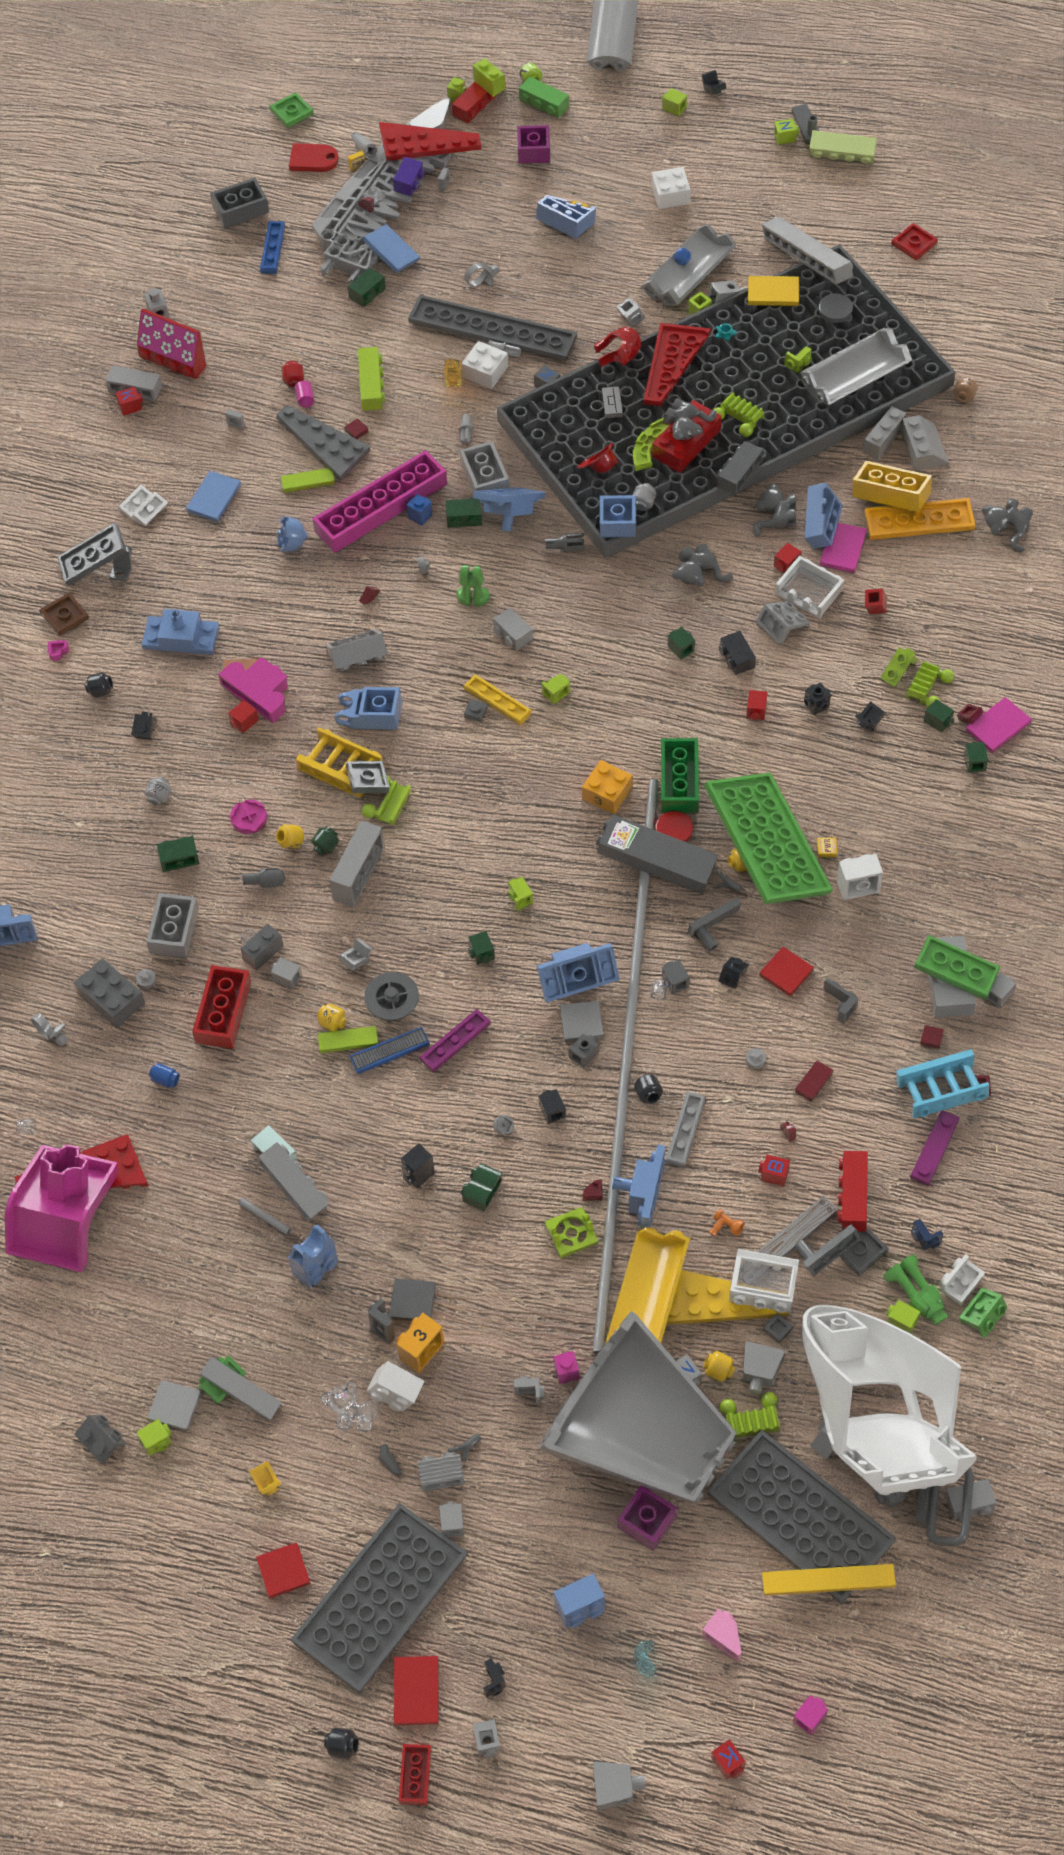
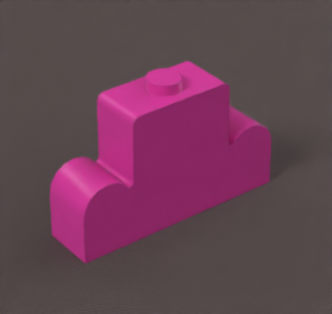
[218,658,288,724]

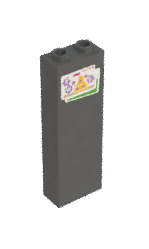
[596,814,718,894]

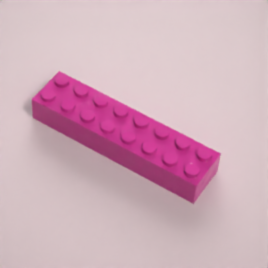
[312,450,447,553]

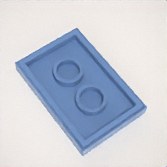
[363,224,420,273]
[186,471,241,522]

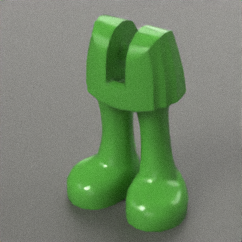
[457,565,490,607]

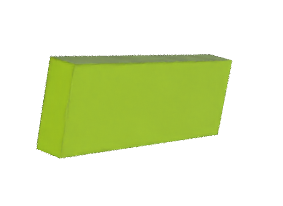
[281,468,335,493]
[318,1026,378,1053]

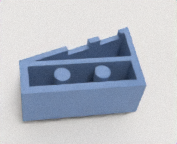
[536,195,596,239]
[805,483,843,549]

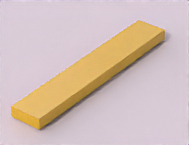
[762,1564,896,1596]

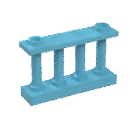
[896,1049,989,1119]

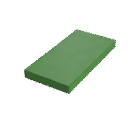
[914,935,1000,1000]

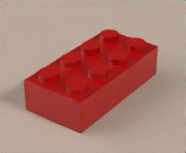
[398,1744,432,1806]

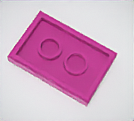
[820,523,867,573]
[966,697,1032,753]

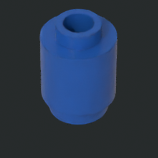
[149,1063,180,1088]

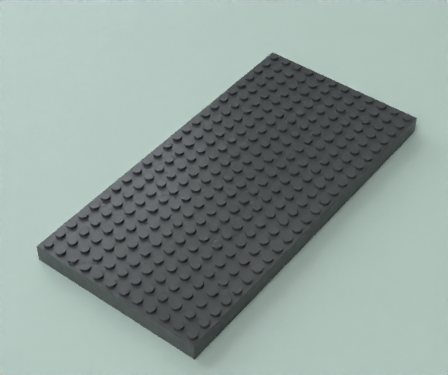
[497,244,956,558]

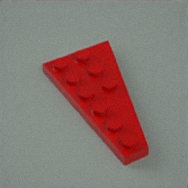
[379,122,482,161]
[14,1134,148,1189]

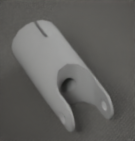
[351,132,377,158]

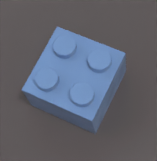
[600,495,636,537]
[554,1573,605,1628]

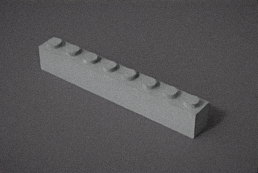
[762,216,853,285]

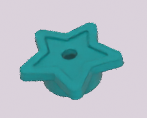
[716,323,737,341]

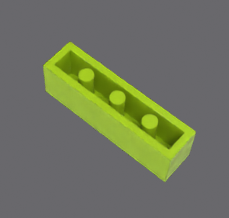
[358,347,385,411]

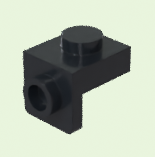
[701,70,726,94]
[855,701,886,731]
[131,711,157,739]
[719,957,749,989]
[483,1658,506,1697]

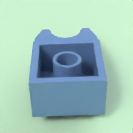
[334,687,403,730]
[288,1225,338,1289]

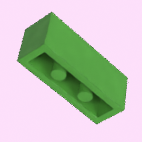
[519,77,569,118]

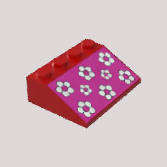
[137,308,206,379]

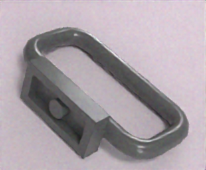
[916,1468,974,1546]

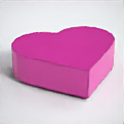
[48,640,69,661]

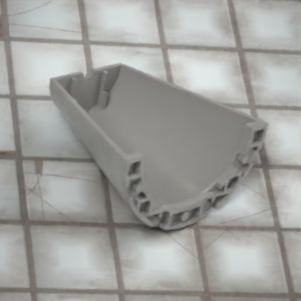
[539,1311,736,1504]

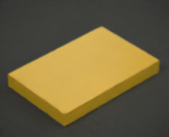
[748,276,799,306]

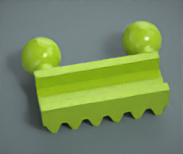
[713,392,764,437]
[906,661,955,708]
[362,775,411,825]
[720,1392,780,1439]

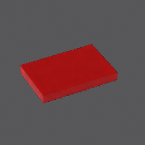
[394,1656,439,1726]

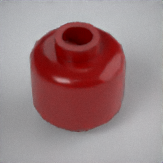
[281,360,304,387]

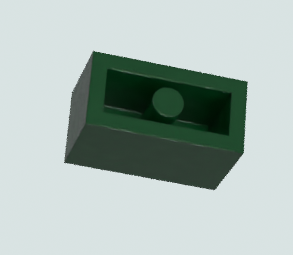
[347,268,386,307]
[446,498,482,528]
[156,836,200,872]

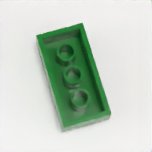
[661,738,699,813]

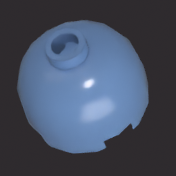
[277,516,307,552]

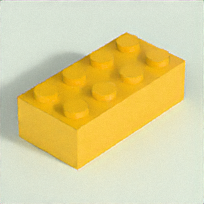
[852,461,932,512]

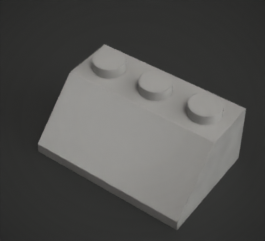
[901,415,949,471]
[325,629,388,671]

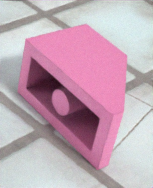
[702,1609,742,1662]

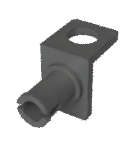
[109,545,133,581]

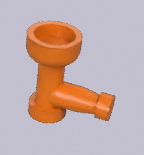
[709,1209,745,1237]

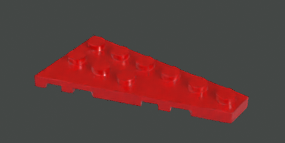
[644,323,711,406]

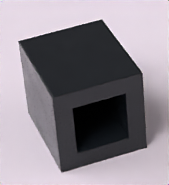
[538,1089,566,1124]

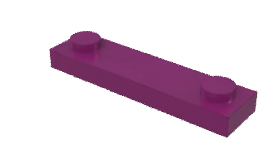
[420,1009,491,1073]
[910,1110,960,1186]

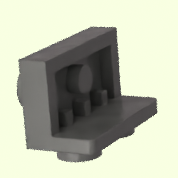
[75,1415,126,1463]

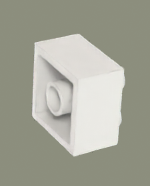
[651,167,691,209]
[462,341,509,389]
[837,854,883,901]
[366,1361,424,1412]

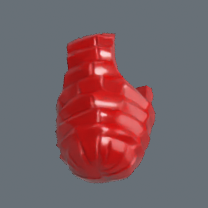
[594,327,641,367]

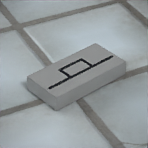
[602,387,623,418]

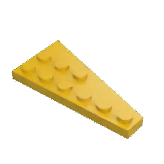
[666,1270,789,1325]

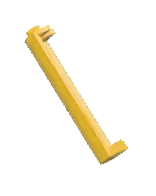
[605,1227,690,1344]

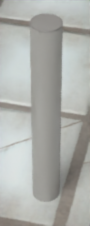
[238,1198,291,1235]

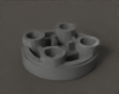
[819,294,853,325]

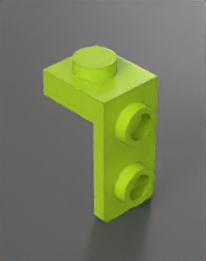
[881,647,919,687]

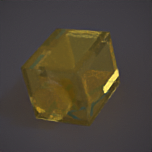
[444,359,462,386]

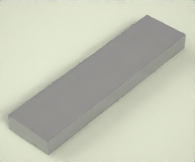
[665,1091,706,1168]
[199,1356,282,1421]

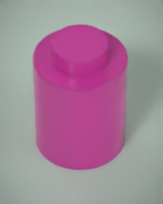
[295,381,315,408]

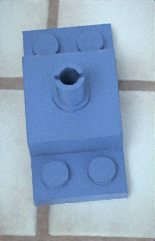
[473,487,545,531]
[142,609,219,655]
[0,904,38,946]
[537,943,620,1003]
[612,1144,665,1229]

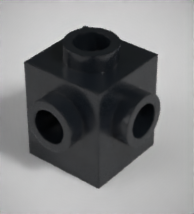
[804,682,831,715]

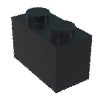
[719,631,756,675]
[401,1143,435,1188]

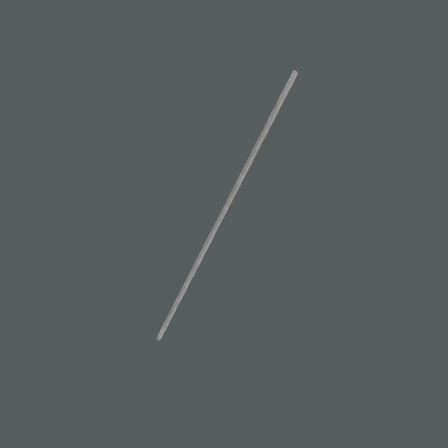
[593,779,658,1355]

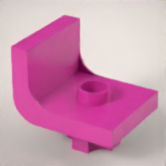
[5,1144,118,1273]

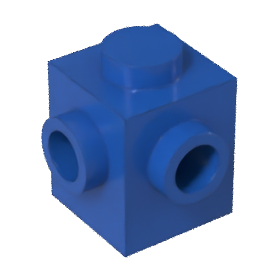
[407,494,433,526]

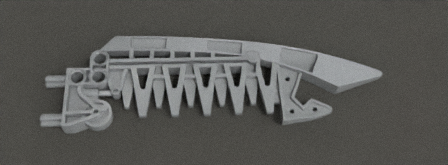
[312,98,453,284]

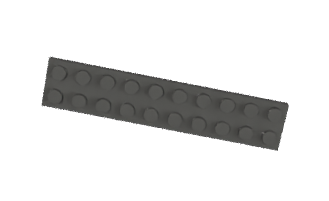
[408,295,577,361]

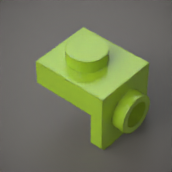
[785,346,812,373]

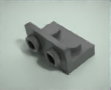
[368,1298,394,1344]

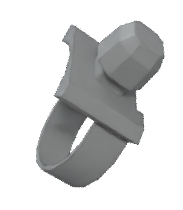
[464,261,499,287]
[31,1013,68,1046]

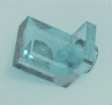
[633,1639,656,1679]

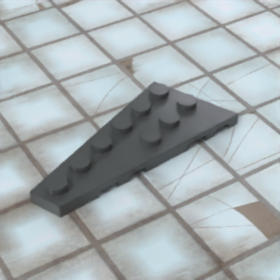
[277,405,370,481]

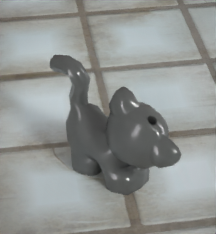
[662,398,717,440]
[753,484,796,537]
[981,498,1033,552]
[672,544,733,586]

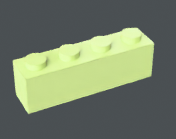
[809,130,877,164]

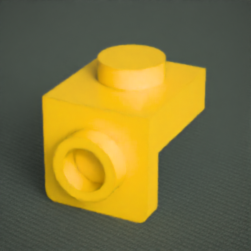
[248,1461,281,1496]

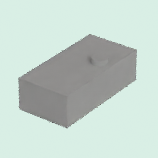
[330,820,385,907]
[925,936,976,1018]

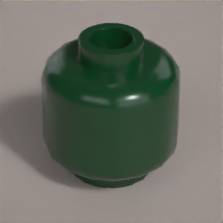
[311,826,339,855]

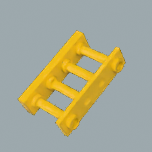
[296,727,383,799]

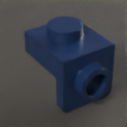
[911,1219,943,1250]

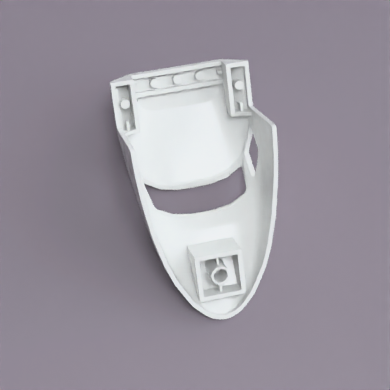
[802,1305,976,1495]

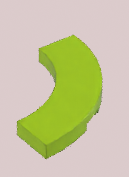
[633,418,669,471]

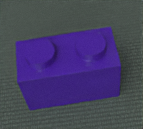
[393,157,425,196]

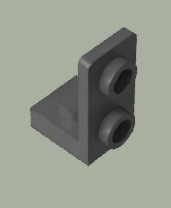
[823,978,859,1024]

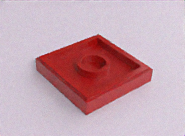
[891,223,938,261]
[759,947,814,997]
[256,1542,311,1599]

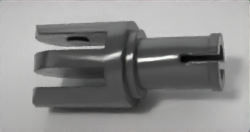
[545,533,585,552]
[242,868,285,888]

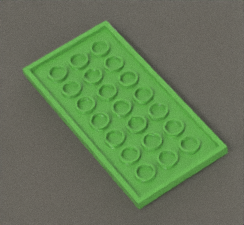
[704,772,833,905]

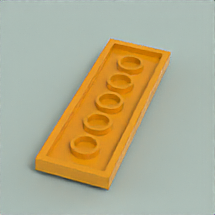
[864,498,976,540]

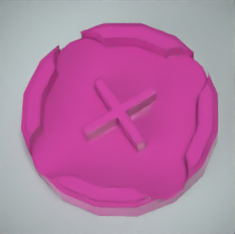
[230,799,268,834]

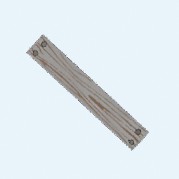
[738,1196,838,1286]

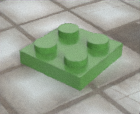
[270,92,314,128]

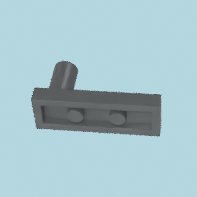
[792,104,819,145]
[687,897,741,951]
[795,1224,861,1277]

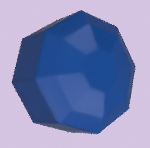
[674,248,691,265]

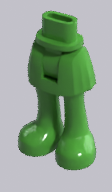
[883,1255,948,1326]

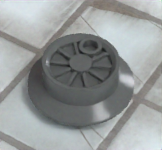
[364,972,419,1021]

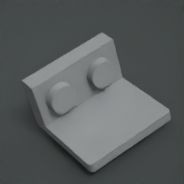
[756,601,810,644]

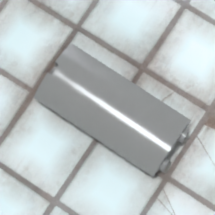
[587,0,638,72]
[640,224,737,306]
[800,328,912,405]

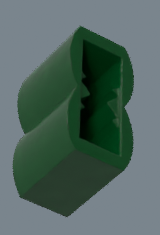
[461,1163,503,1211]

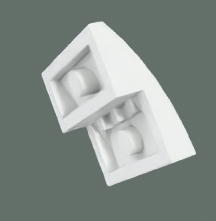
[118,485,168,526]

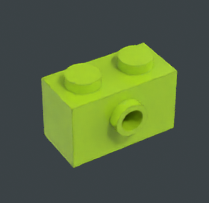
[472,58,505,97]

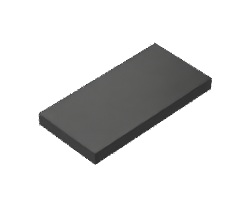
[58,522,127,586]

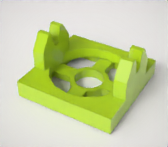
[545,1207,598,1258]

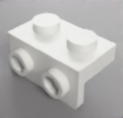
[940,1254,985,1306]

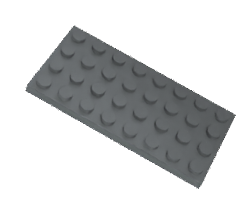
[707,1430,897,1605]
[291,1503,468,1694]

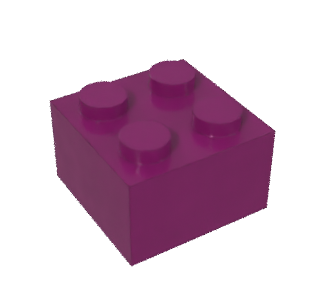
[517,125,550,164]
[617,1486,677,1551]

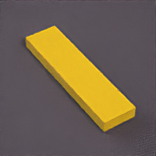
[464,674,532,726]

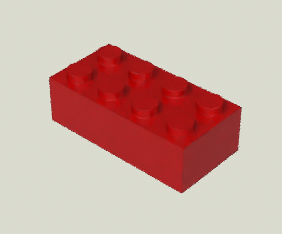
[652,400,722,473]
[192,965,252,1049]

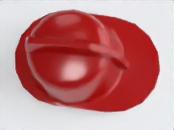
[578,443,618,473]

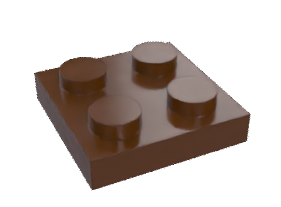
[39,592,89,636]

